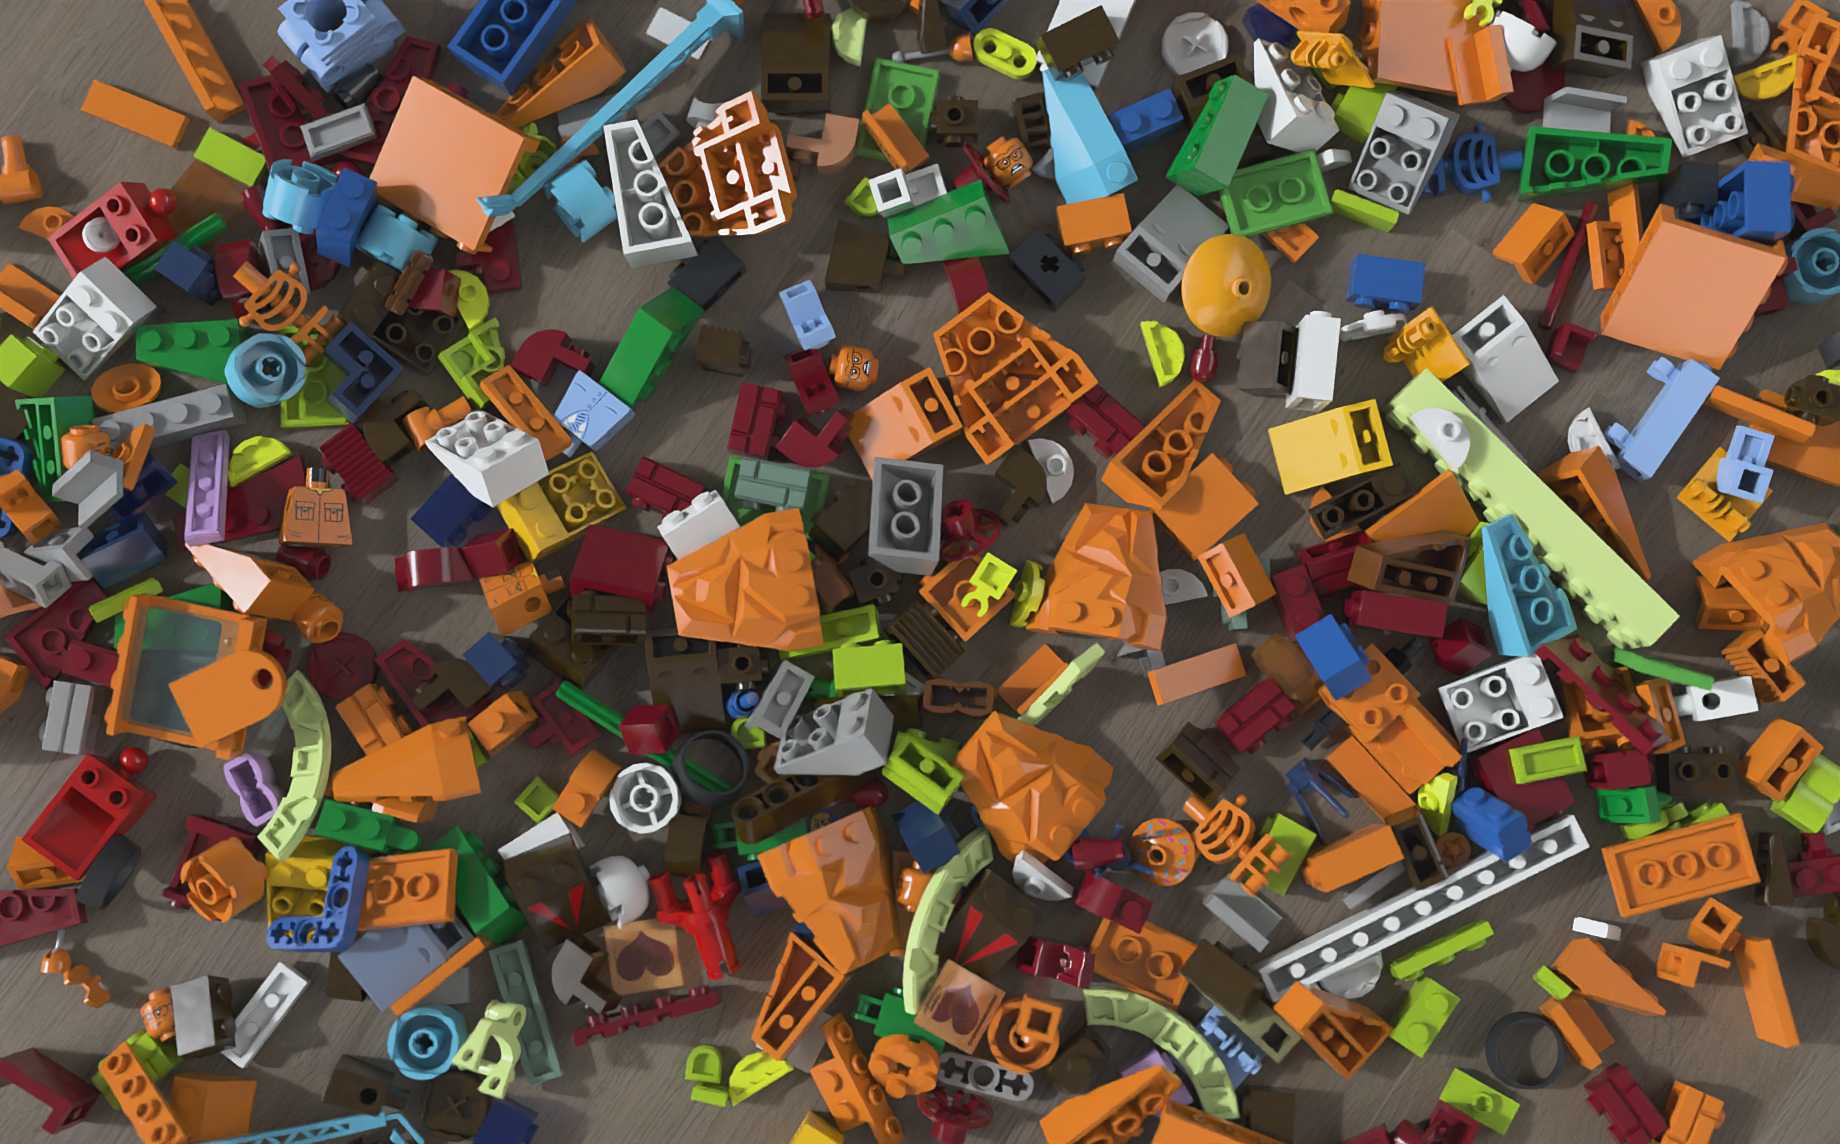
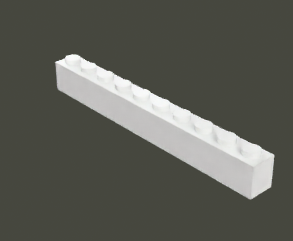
[1251,814,1590,1002]

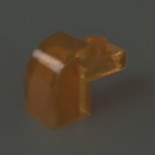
[1250,632,1322,715]

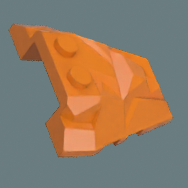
[1786,13,1840,173]
[658,91,797,238]
[933,292,1099,466]
[1026,503,1168,652]
[667,508,823,651]
[1692,522,1840,665]
[949,711,1114,864]
[757,806,901,975]

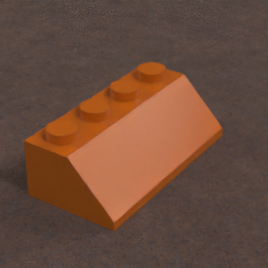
[169,1070,258,1144]

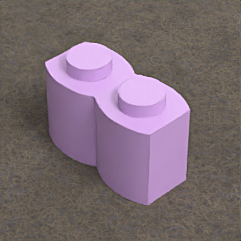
[224,753,287,827]

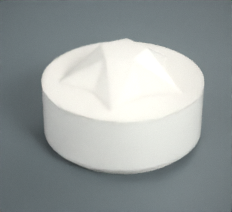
[82,217,120,253]

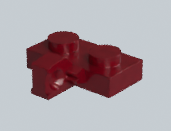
[262,56,328,120]
[455,221,523,294]
[526,680,601,756]
[1787,832,1840,898]

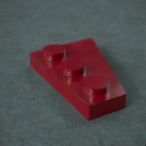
[238,75,338,173]
[4,576,111,690]
[375,639,493,727]

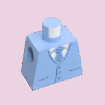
[554,370,636,457]

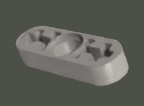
[938,1049,1034,1101]

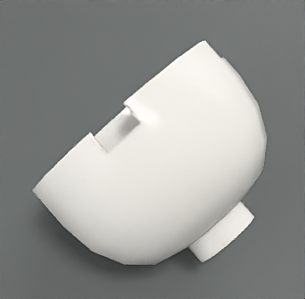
[1488,10,1556,72]
[609,763,682,834]
[587,856,650,928]

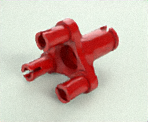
[647,850,742,980]

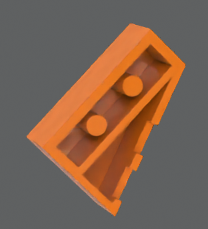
[751,931,852,1062]
[1273,981,1395,1081]

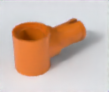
[0,135,43,205]
[401,396,473,452]

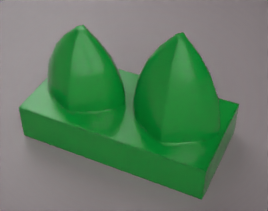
[1594,786,1673,823]

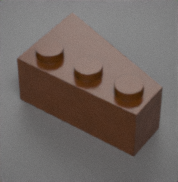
[1347,530,1472,605]

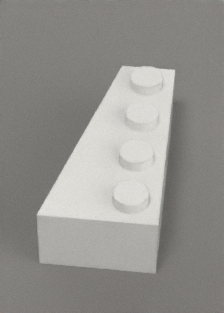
[603,119,698,268]

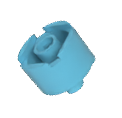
[262,159,337,234]
[542,160,617,242]
[355,204,439,275]
[1783,227,1840,304]
[224,333,306,408]
[388,1003,468,1080]

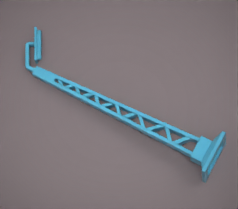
[476,0,745,217]
[66,1110,425,1144]

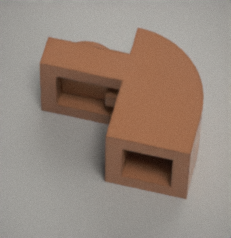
[786,113,860,176]

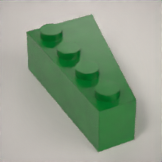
[1517,126,1673,202]

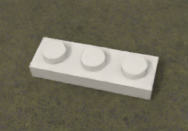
[221,960,311,1069]

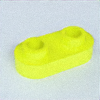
[973,28,1037,80]

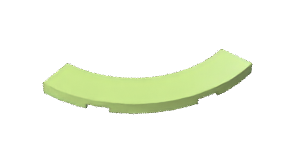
[1017,643,1105,726]
[257,670,331,862]
[903,827,993,1015]
[1083,987,1240,1119]

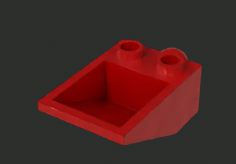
[47,182,178,280]
[21,747,158,881]

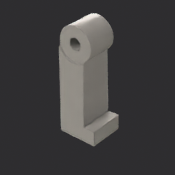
[0,541,72,608]

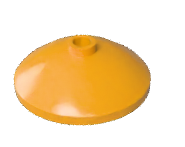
[1182,234,1271,337]

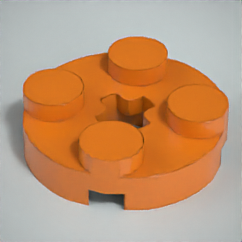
[868,1034,940,1098]

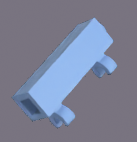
[1603,357,1720,482]

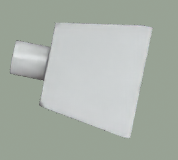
[1673,676,1759,721]

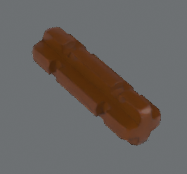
[385,249,433,315]

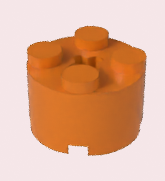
[181,837,269,923]
[987,996,1059,1074]

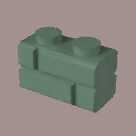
[734,457,812,514]

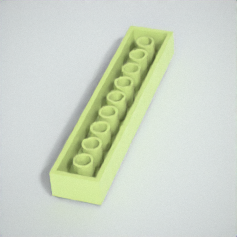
[1382,368,1680,650]

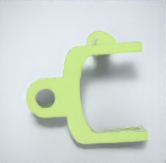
[451,1000,526,1100]

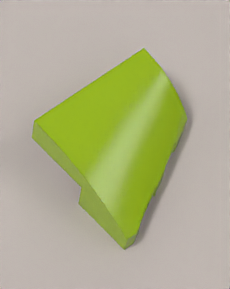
[437,317,505,411]

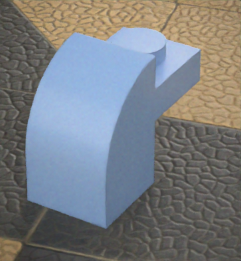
[779,280,836,350]
[1716,425,1775,503]

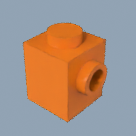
[1686,897,1743,958]
[1015,993,1062,1046]

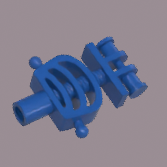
[1420,123,1523,203]

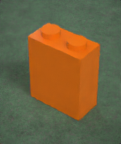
[1148,453,1259,562]
[1298,823,1404,893]

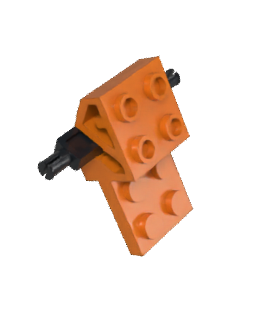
[1301,636,1460,794]

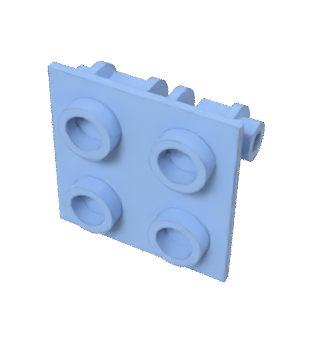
[1168,1005,1267,1090]

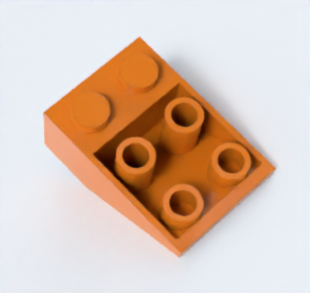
[848,367,963,481]
[185,543,315,621]

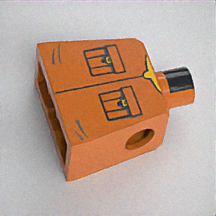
[278,468,352,548]
[479,562,566,637]
[467,690,542,757]

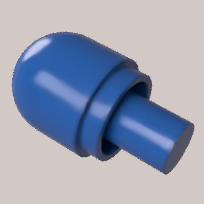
[724,689,759,719]

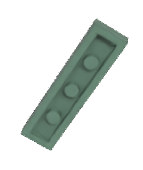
[488,939,564,1086]

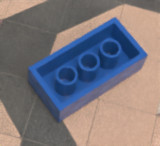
[447,0,579,97]
[1692,161,1795,246]

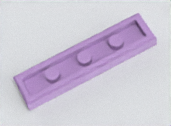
[185,429,230,547]

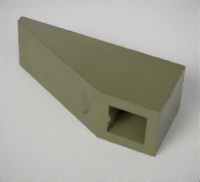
[1194,986,1301,1063]

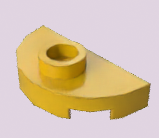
[1733,53,1797,101]

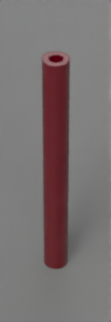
[1538,202,1599,330]

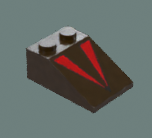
[504,832,611,950]
[935,868,1046,982]

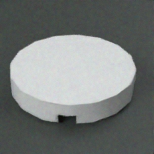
[1161,12,1229,76]

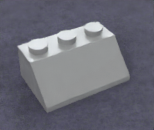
[868,457,943,576]

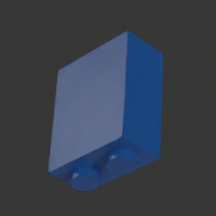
[315,168,377,267]

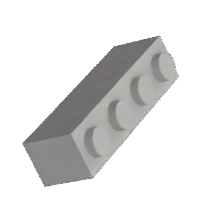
[92,384,247,453]

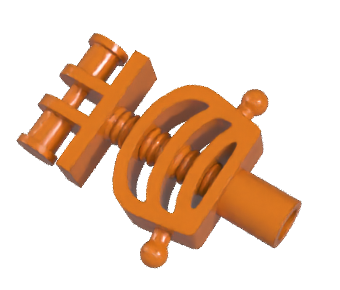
[233,261,347,365]
[1183,794,1292,898]

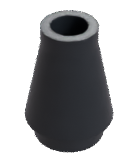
[331,63,382,110]

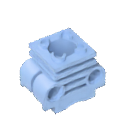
[278,0,406,93]

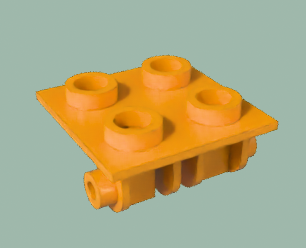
[1290,31,1375,88]
[1383,306,1471,383]
[1676,447,1773,542]

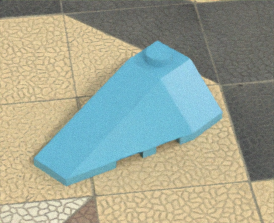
[1042,69,1138,204]
[1482,514,1577,657]

